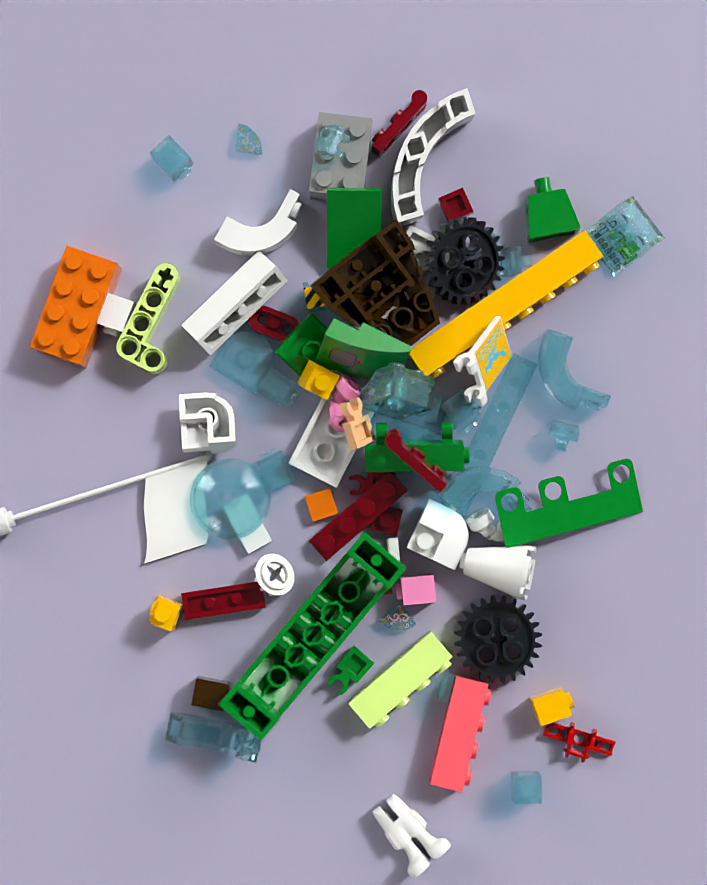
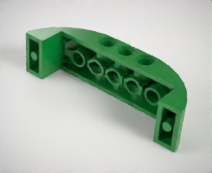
[218,532,407,741]

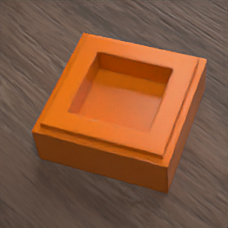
[304,488,338,522]

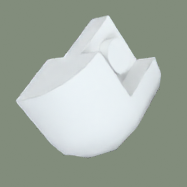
[179,392,236,454]
[406,498,469,570]

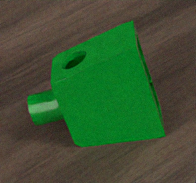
[525,177,581,244]

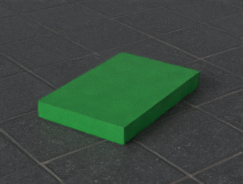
[327,188,382,268]

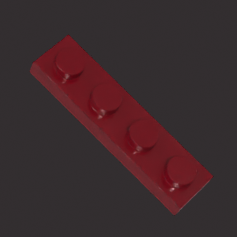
[309,472,408,561]

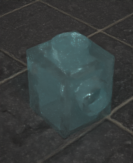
[439,389,481,433]

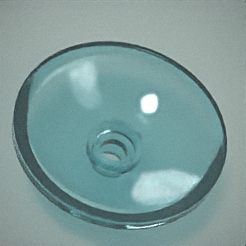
[190,458,271,540]

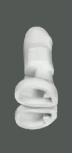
[373,794,451,879]

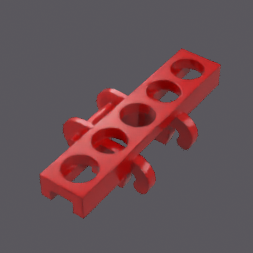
[543,722,616,763]

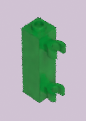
[365,422,469,472]

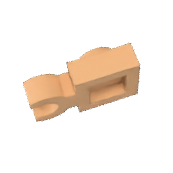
[340,398,376,450]

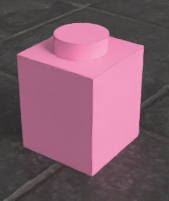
[396,574,436,605]

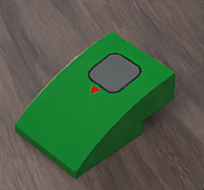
[315,318,413,380]

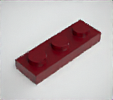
[181,582,266,620]

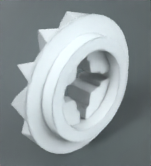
[253,554,294,597]

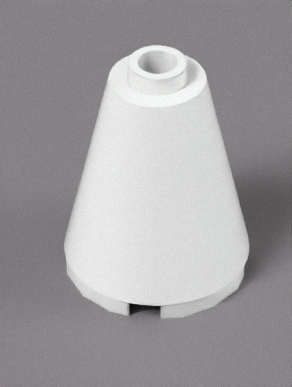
[459,546,536,601]

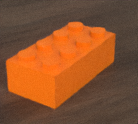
[30,245,122,368]

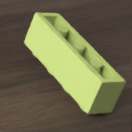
[348,631,453,729]

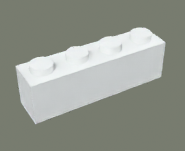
[181,251,288,355]

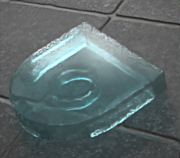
[210,331,273,395]

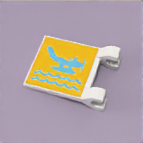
[454,316,512,406]

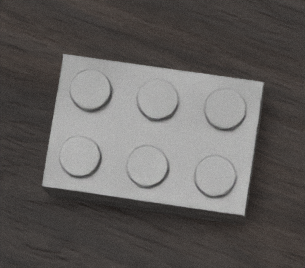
[309,112,373,200]

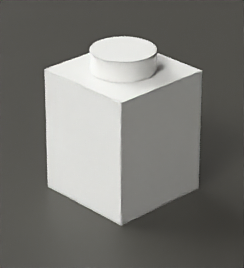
[97,293,136,337]

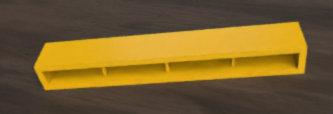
[409,230,603,380]

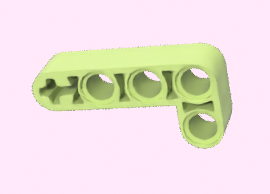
[116,263,181,374]

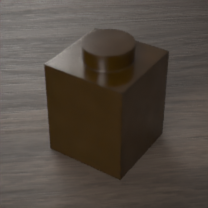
[191,676,231,711]

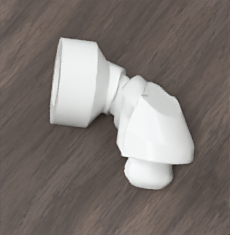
[466,507,504,542]

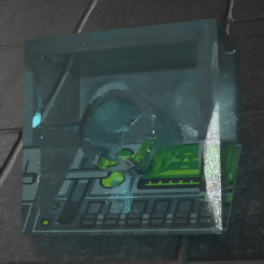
[586,196,665,276]
[358,362,435,420]

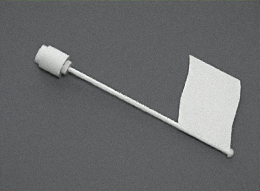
[0,451,213,563]

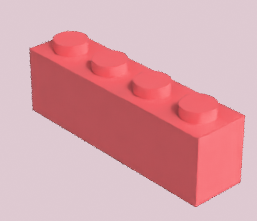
[429,674,491,792]

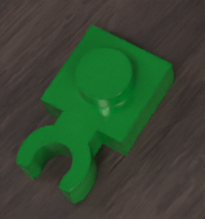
[328,645,375,695]

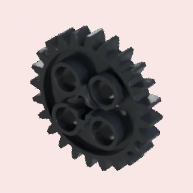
[422,217,505,305]
[454,595,542,684]

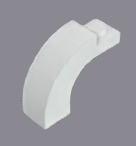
[214,189,302,256]

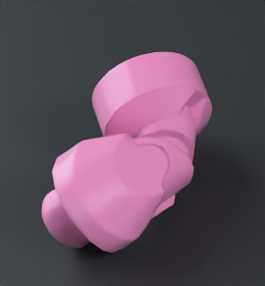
[329,374,362,432]

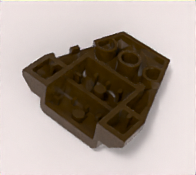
[310,219,440,346]

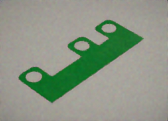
[495,459,643,548]

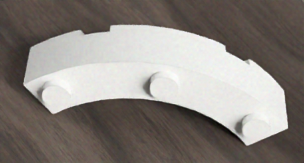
[391,88,476,226]

